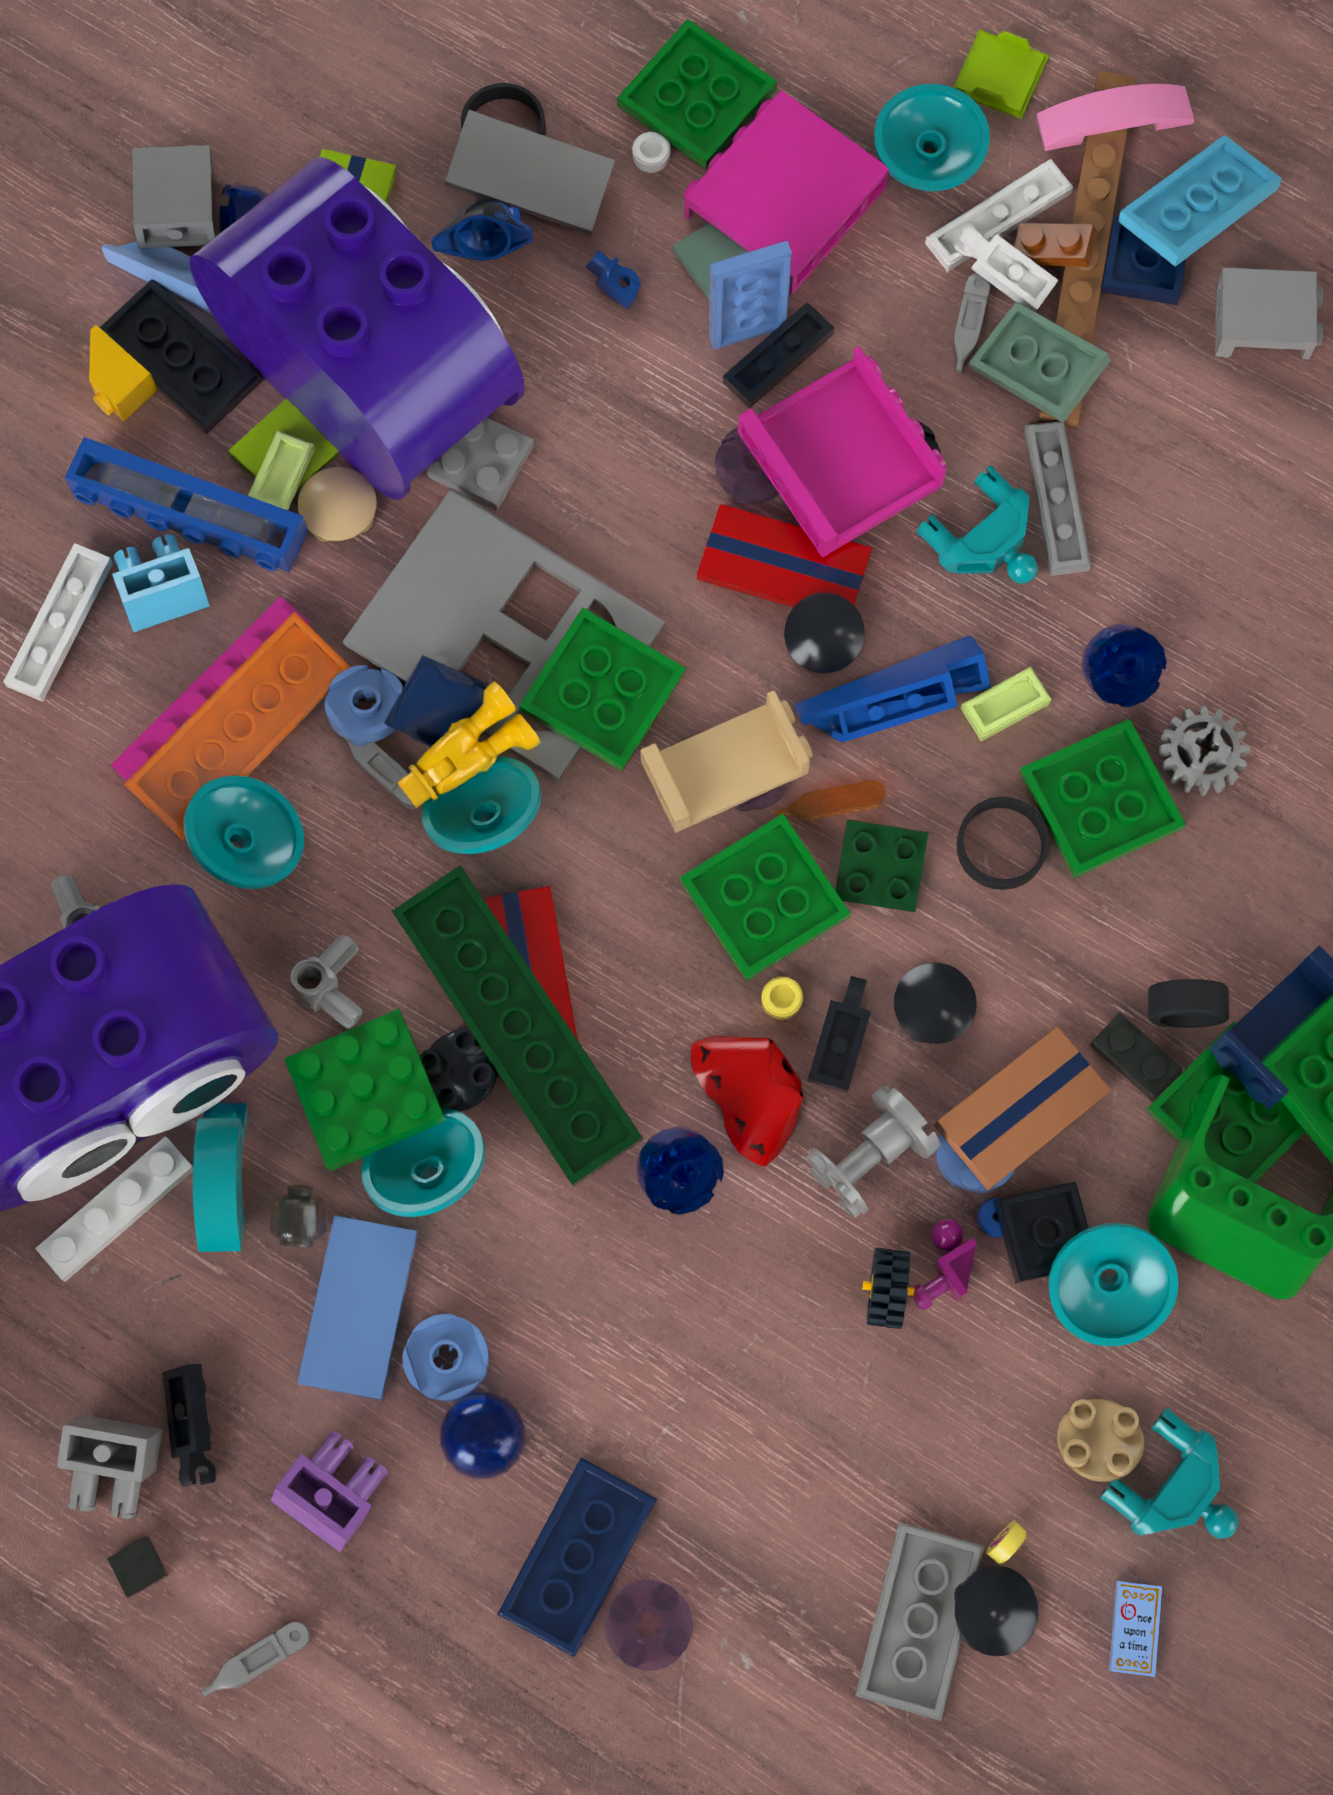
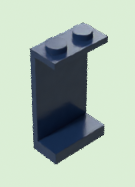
[1209,945,1333,1110]

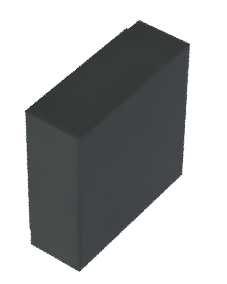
[107,1536,168,1598]

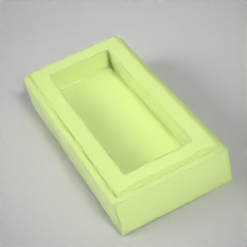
[248,430,315,510]
[960,667,1052,742]

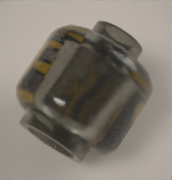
[270,1185,326,1248]

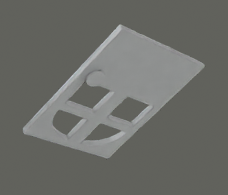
[343,488,666,782]

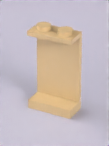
[640,690,813,833]

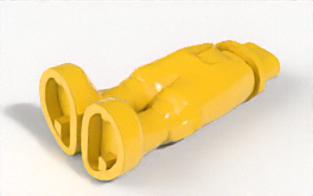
[397,681,541,808]

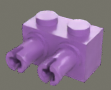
[271,1431,388,1553]

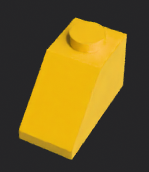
[89,325,158,422]

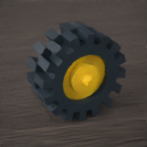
[862,1248,915,1329]

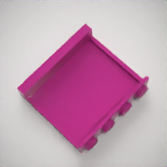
[683,90,889,296]
[737,346,947,558]

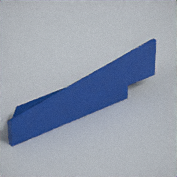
[794,636,991,743]

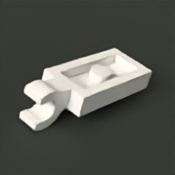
[953,226,1058,312]

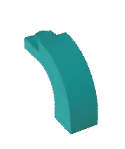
[193,1102,249,1252]

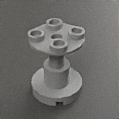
[806,1084,941,1219]

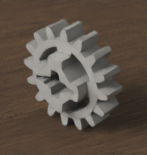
[1158,706,1250,796]

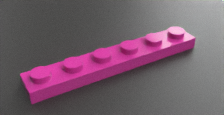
[111,596,311,782]

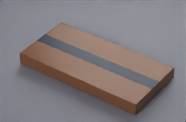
[934,1026,1112,1191]

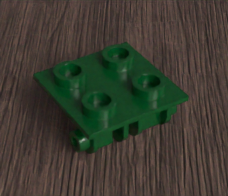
[835,819,929,912]

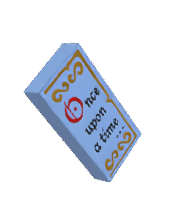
[1109,1581,1162,1677]

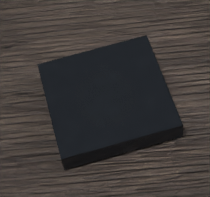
[993,1181,1088,1284]

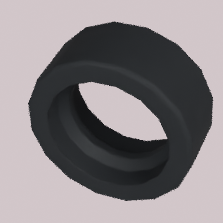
[1148,979,1229,1028]

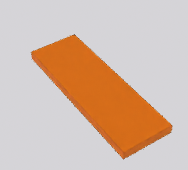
[124,612,351,842]

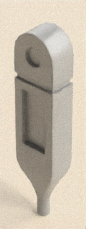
[953,273,990,373]
[345,738,421,809]
[201,1622,311,1697]

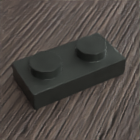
[1090,1012,1182,1101]

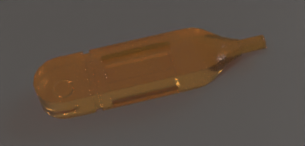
[775,780,885,820]

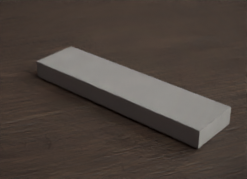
[1024,421,1091,576]

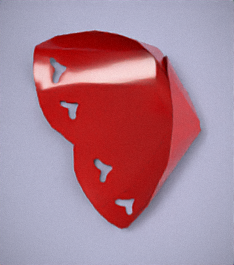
[690,1036,803,1167]

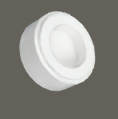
[632,132,671,173]

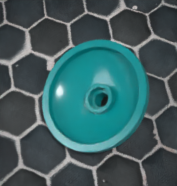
[874,84,990,191]
[422,756,542,854]
[183,776,304,889]
[361,1108,486,1217]
[1048,1223,1178,1346]

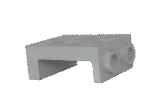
[132,145,216,248]
[1215,267,1323,359]

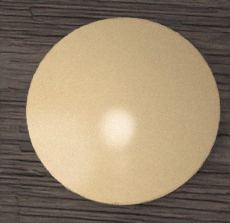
[298,467,377,542]
[1057,1399,1144,1482]

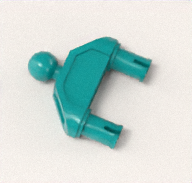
[916,465,1038,584]
[1099,1407,1239,1539]

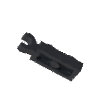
[807,976,871,1093]
[162,1364,216,1487]

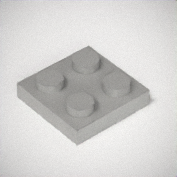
[427,417,534,511]

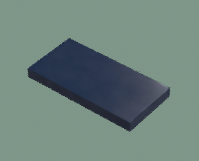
[497,1457,657,1657]

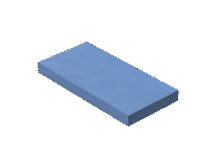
[709,241,792,349]
[297,1215,418,1401]

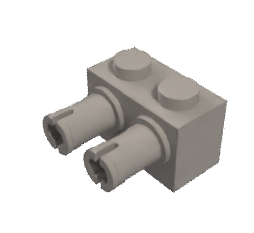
[57,1414,163,1519]

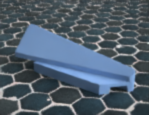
[101,241,213,315]

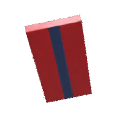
[697,504,872,607]
[483,886,578,1040]

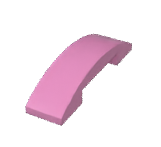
[1036,84,1194,151]

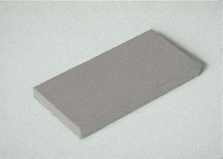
[445,110,615,235]
[855,1522,984,1721]

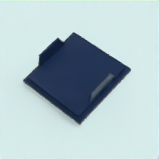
[384,655,489,747]

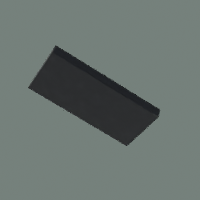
[99,279,262,434]

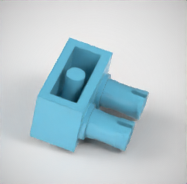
[112,534,210,633]

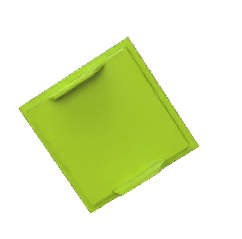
[953,29,1050,119]

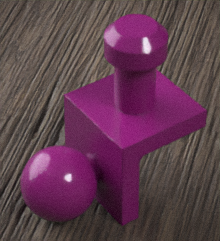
[910,1219,977,1310]

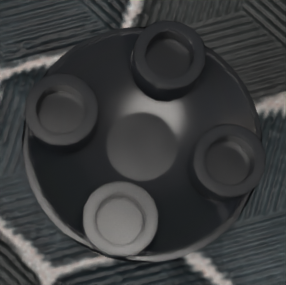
[784,593,865,673]
[894,962,977,1044]
[420,1028,498,1112]
[954,1566,1038,1656]

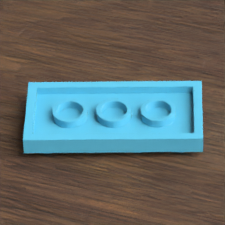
[1118,135,1282,267]

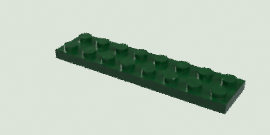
[392,865,644,1187]

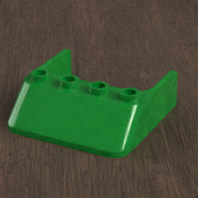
[1146,1074,1333,1300]

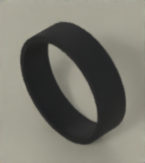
[461,83,546,136]
[956,797,1049,890]

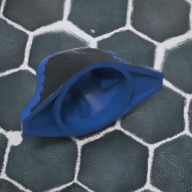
[431,199,533,261]

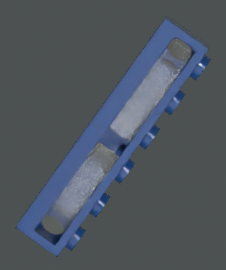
[65,437,308,573]

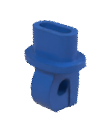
[586,250,641,308]

